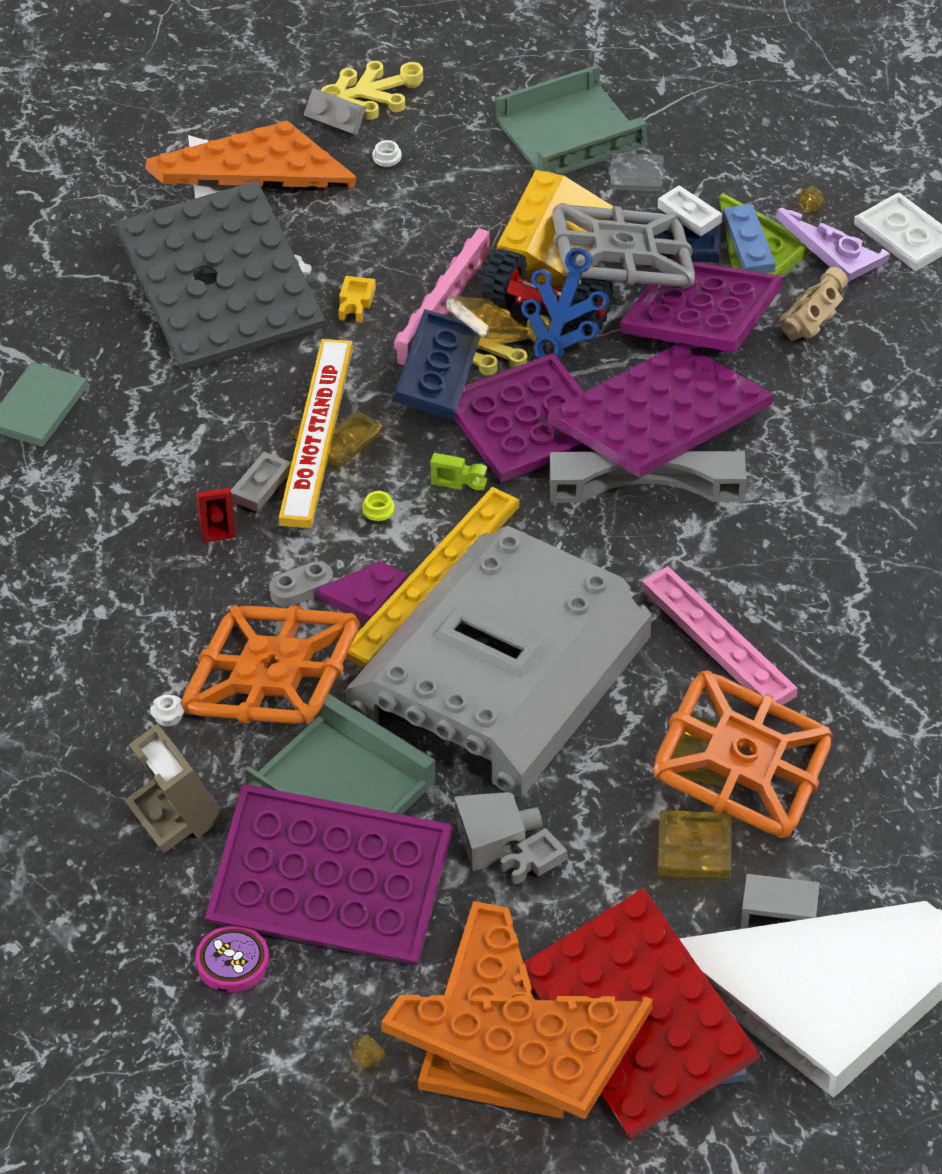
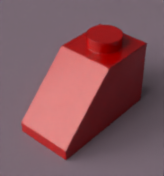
[195,488,236,543]

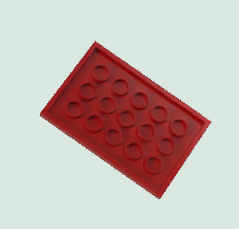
[522,888,760,1140]

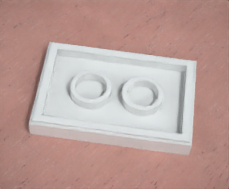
[854,192,942,272]

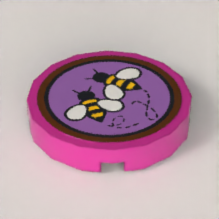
[195,926,269,993]

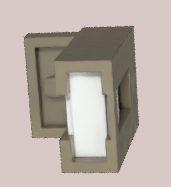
[124,723,226,853]

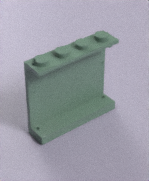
[495,65,647,175]

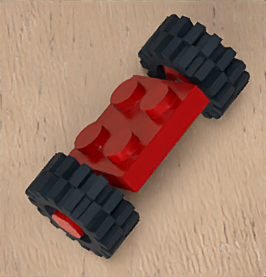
[481,248,614,335]

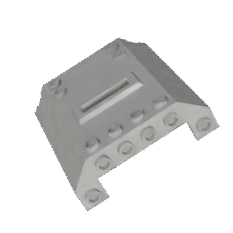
[345,525,652,798]

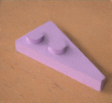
[775,207,890,282]

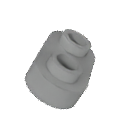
[269,562,333,607]

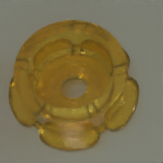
[798,185,826,213]
[352,1034,386,1069]

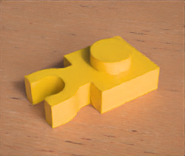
[338,276,376,323]

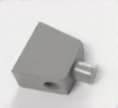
[455,792,542,871]

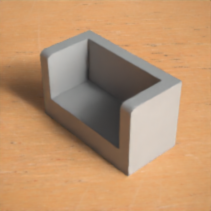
[741,874,820,929]

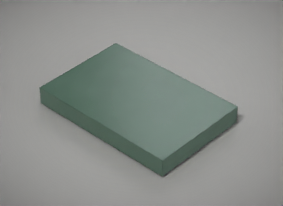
[0,362,88,447]

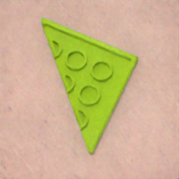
[720,193,812,276]

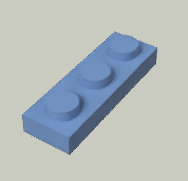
[723,204,775,273]

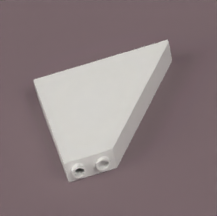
[679,901,942,1098]

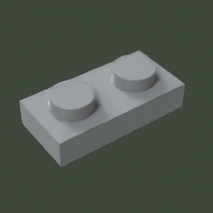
[304,88,367,135]
[231,452,291,512]

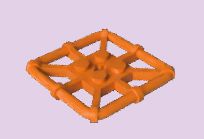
[180,605,360,725]
[652,670,833,838]

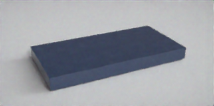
[392,309,484,420]

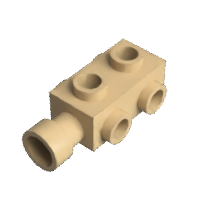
[778,267,848,341]

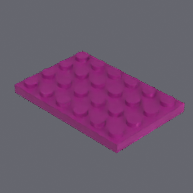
[548,343,773,478]
[205,784,453,966]

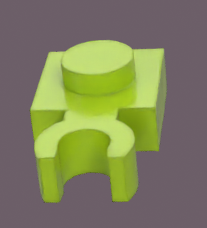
[430,453,487,490]

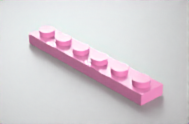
[394,228,490,365]
[642,566,797,705]

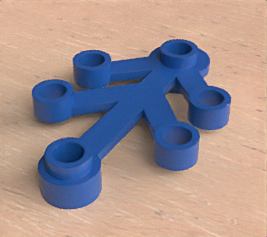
[521,248,609,360]

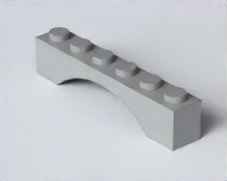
[550,451,747,503]

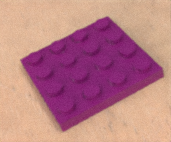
[620,258,783,352]
[454,353,591,483]

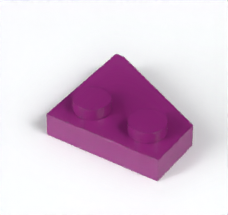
[317,561,408,623]

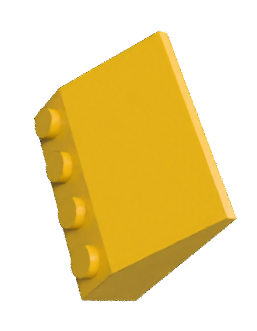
[497,170,613,287]

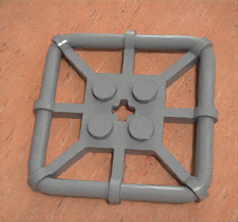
[553,203,695,289]

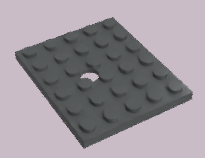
[116,180,326,371]

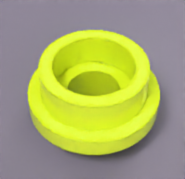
[362,491,395,521]

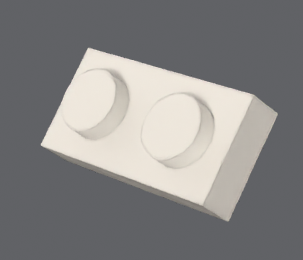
[658,185,722,236]

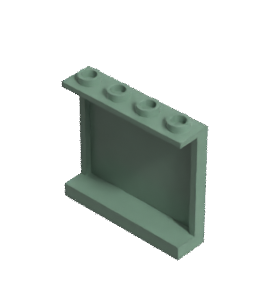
[245,693,436,815]

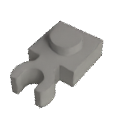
[500,828,567,884]

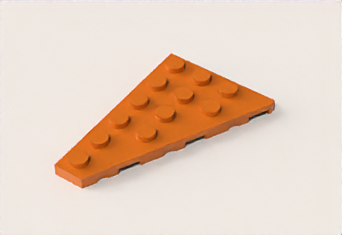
[145,121,357,188]
[418,901,565,1119]
[381,995,653,1119]

